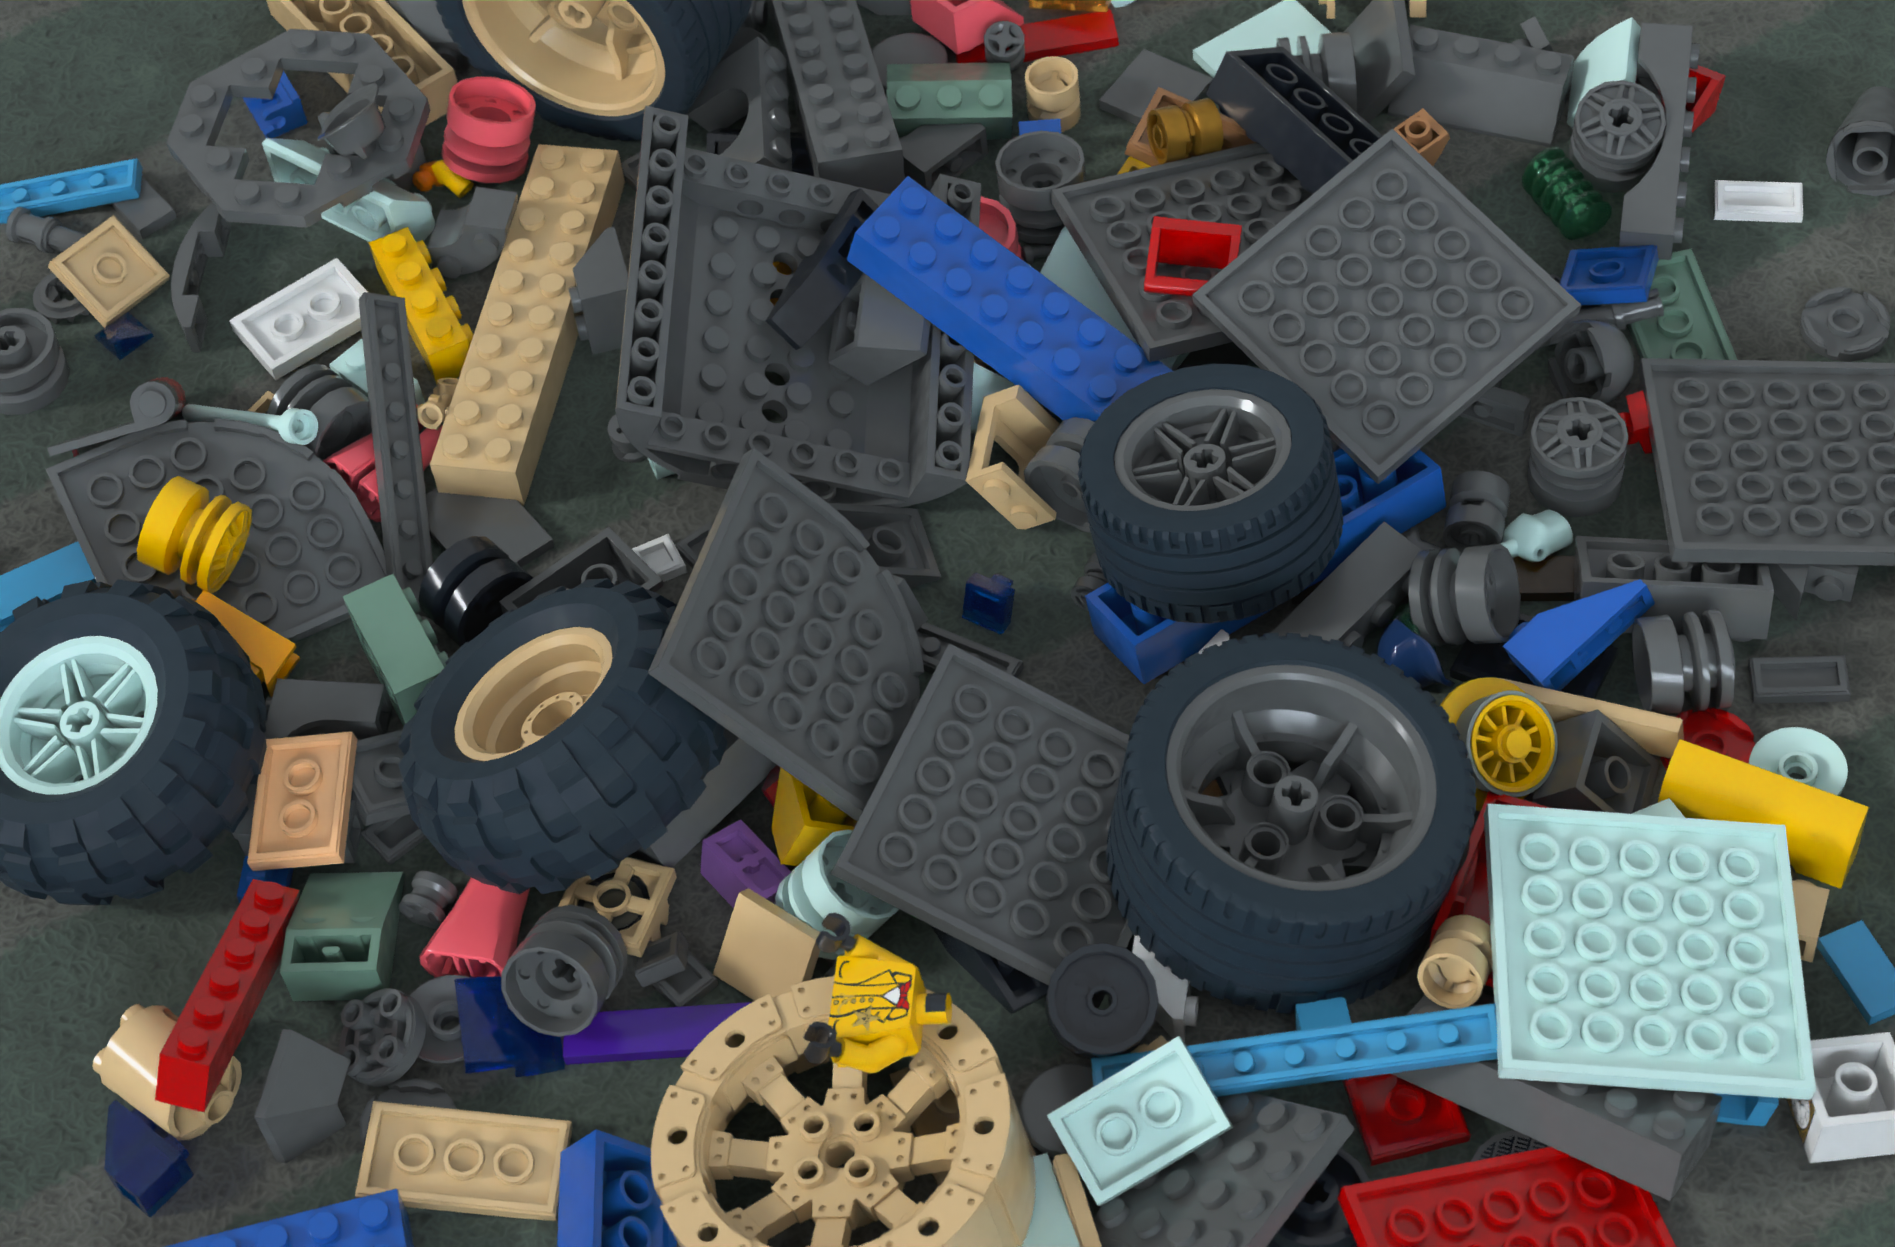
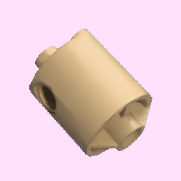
[92,1004,242,1140]

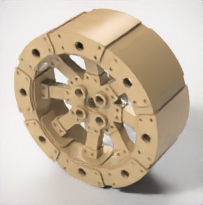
[651,976,1036,1247]

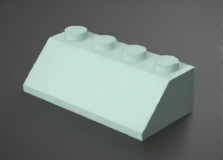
[262,138,436,242]

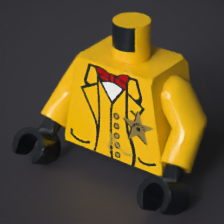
[803,913,952,1073]

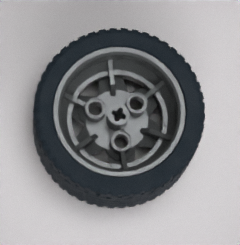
[1106,633,1476,1013]

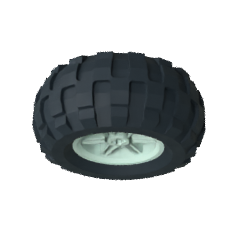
[0,579,267,905]

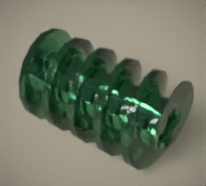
[1522,147,1612,240]

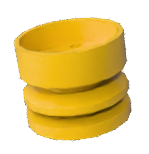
[137,476,252,594]

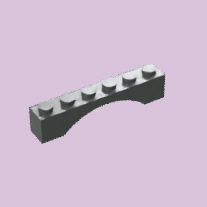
[1619,23,1700,260]

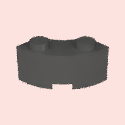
[428,187,518,278]

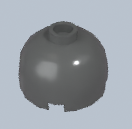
[1548,319,1634,404]

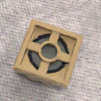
[558,857,677,958]

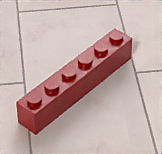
[155,879,299,1112]

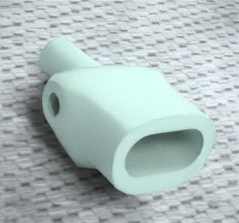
[1500,509,1573,562]

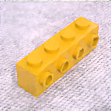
[369,227,473,385]

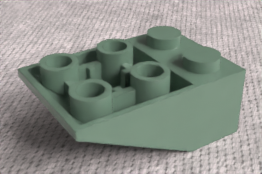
[280,872,405,1001]

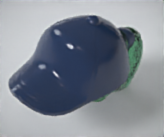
[1377,602,1455,689]

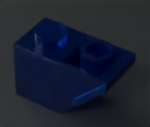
[105,1100,194,1218]

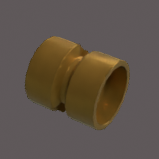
[1147,98,1224,164]

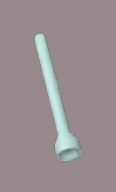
[182,404,318,445]

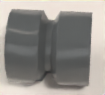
[1443,470,1511,553]

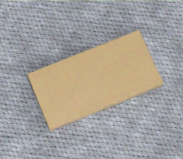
[355,1101,573,1221]

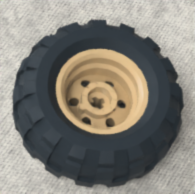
[398,578,728,894]

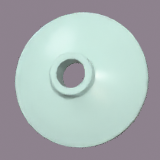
[1749,727,1848,796]

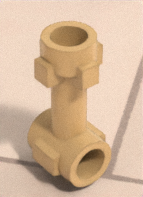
[417,378,459,430]

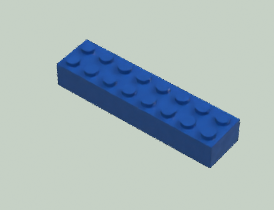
[847,176,1173,422]
[1085,448,1447,684]

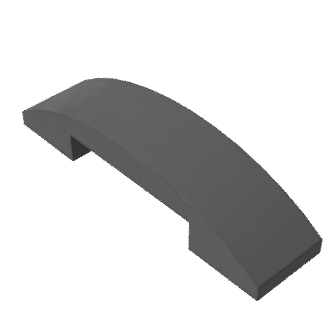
[171,202,231,352]

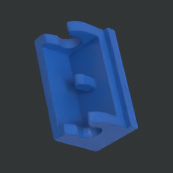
[242,71,308,139]

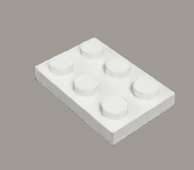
[229,258,367,380]

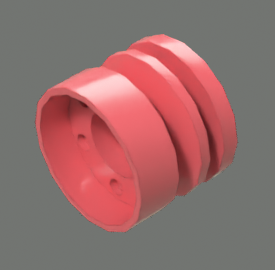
[441,77,536,183]

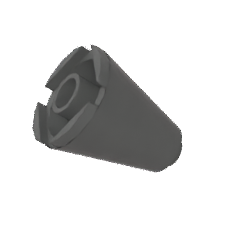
[1826,86,1895,196]

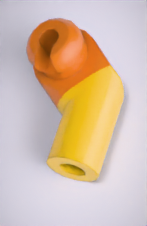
[412,160,474,198]

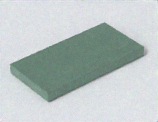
[1627,249,1738,360]

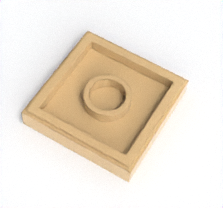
[48,215,170,328]
[713,888,821,1001]

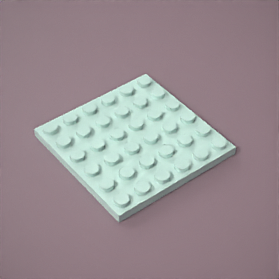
[1484,804,1816,1100]

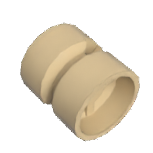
[1025,56,1081,132]
[1417,915,1493,1009]

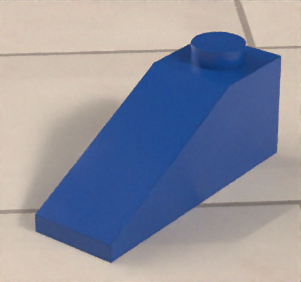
[1503,579,1655,691]

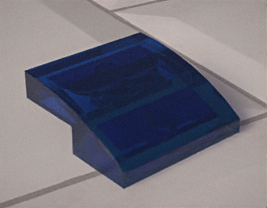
[454,977,565,1077]

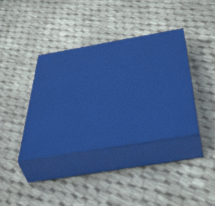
[1560,245,1659,305]

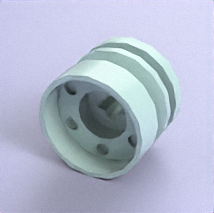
[775,829,899,960]

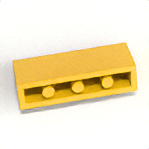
[1658,739,1869,889]

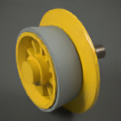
[1440,677,1558,811]

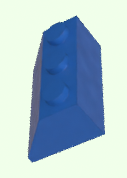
[557,1129,677,1247]

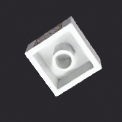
[1786,1032,1895,1163]

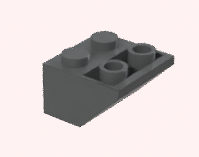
[828,275,931,386]

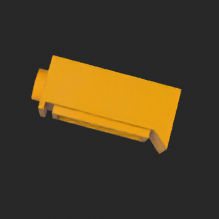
[192,590,300,696]

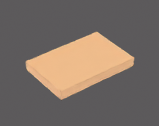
[247,731,357,871]

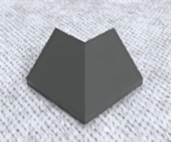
[254,1029,350,1163]

